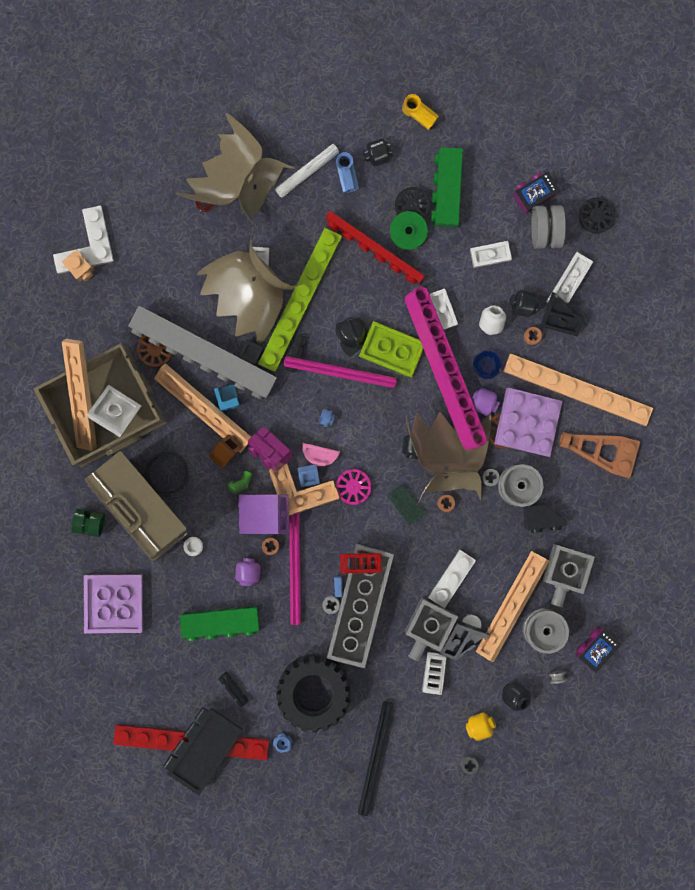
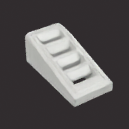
[422,652,446,695]

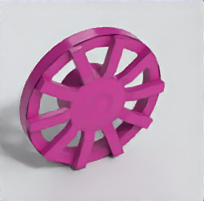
[336,469,371,505]

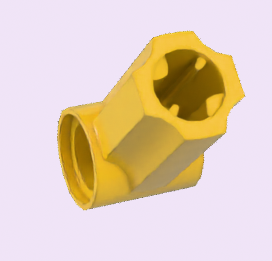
[402,94,439,131]

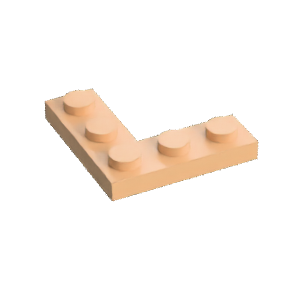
[269,463,339,516]

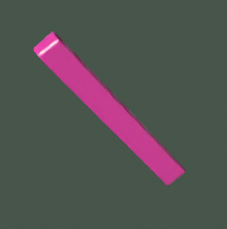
[405,286,487,451]

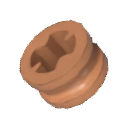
[524,327,542,345]
[437,495,455,512]
[262,537,279,555]

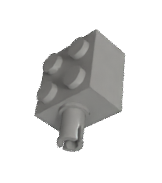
[542,544,595,608]
[404,597,458,662]

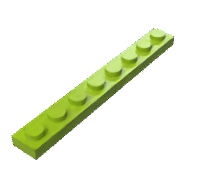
[258,228,342,372]

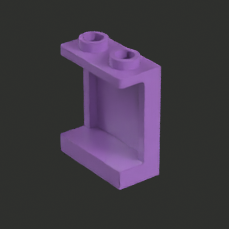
[238,494,289,534]

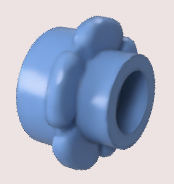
[319,409,335,427]
[273,733,292,753]

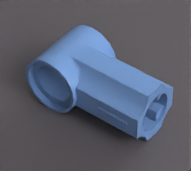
[336,152,359,193]

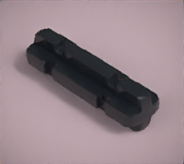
[286,335,306,373]
[219,672,248,707]

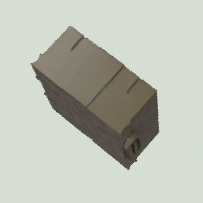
[33,343,167,467]
[85,451,188,563]

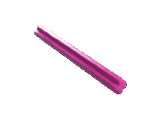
[284,356,397,388]
[289,512,301,625]

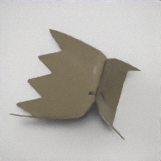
[176,113,295,229]
[197,227,302,345]
[406,412,491,505]

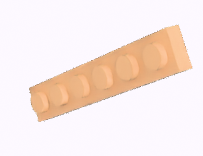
[62,339,97,451]
[154,363,251,453]
[476,551,549,662]

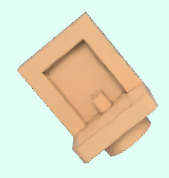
[62,249,95,282]

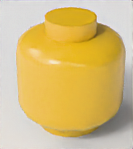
[466,712,496,741]

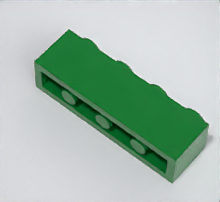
[431,147,463,229]
[179,606,260,641]

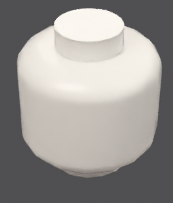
[479,306,506,335]

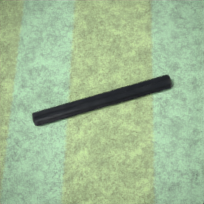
[358,701,393,816]

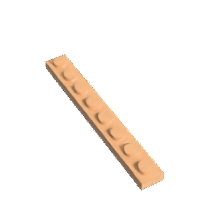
[503,353,653,426]

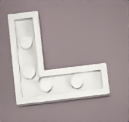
[53,205,114,274]

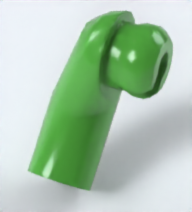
[227,471,253,493]

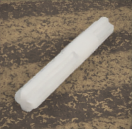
[275,144,339,197]

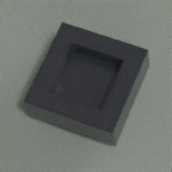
[238,339,264,366]

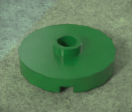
[390,211,428,250]

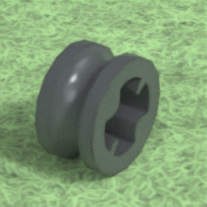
[461,756,479,775]

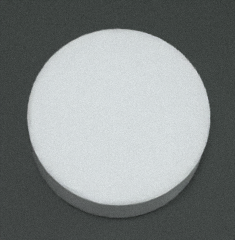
[183,537,203,556]
[462,615,481,629]

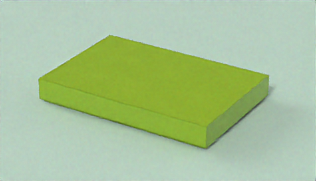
[359,321,424,378]

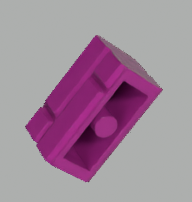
[248,427,292,472]

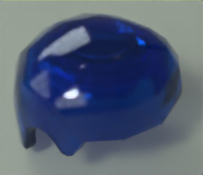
[473,350,502,380]

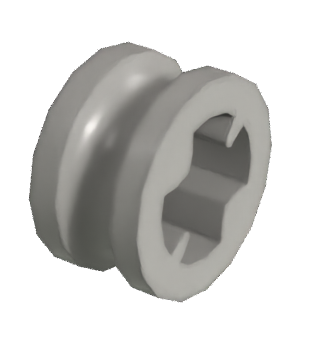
[482,469,500,486]
[548,670,567,684]

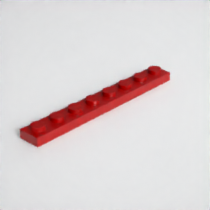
[113,724,269,760]

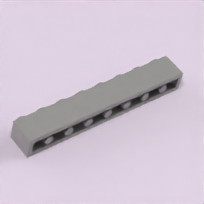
[128,306,277,400]

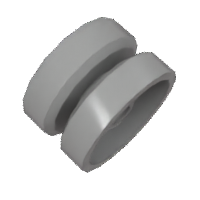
[531,205,565,249]
[497,464,544,507]
[522,608,569,654]

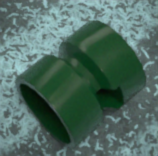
[72,508,105,537]

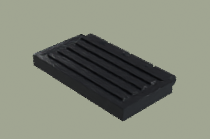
[163,707,243,796]

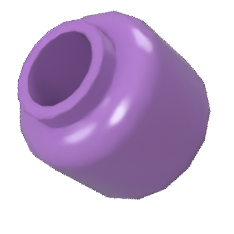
[471,388,500,416]
[235,558,261,586]

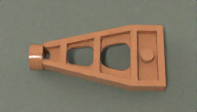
[559,432,640,478]

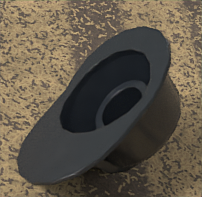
[335,318,368,357]

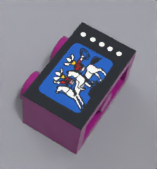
[513,172,560,214]
[576,626,622,673]

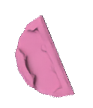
[303,443,340,466]

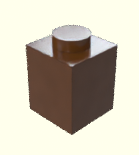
[208,434,243,469]

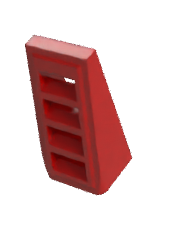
[340,553,381,574]

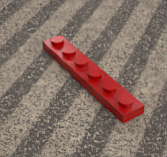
[325,211,424,285]

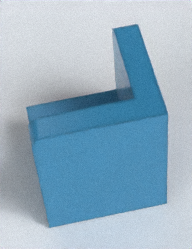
[214,385,240,412]

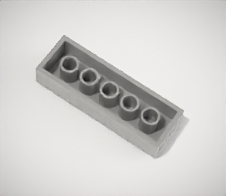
[327,544,394,668]

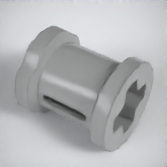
[322,595,340,614]

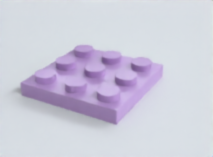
[494,388,562,457]
[84,574,143,633]

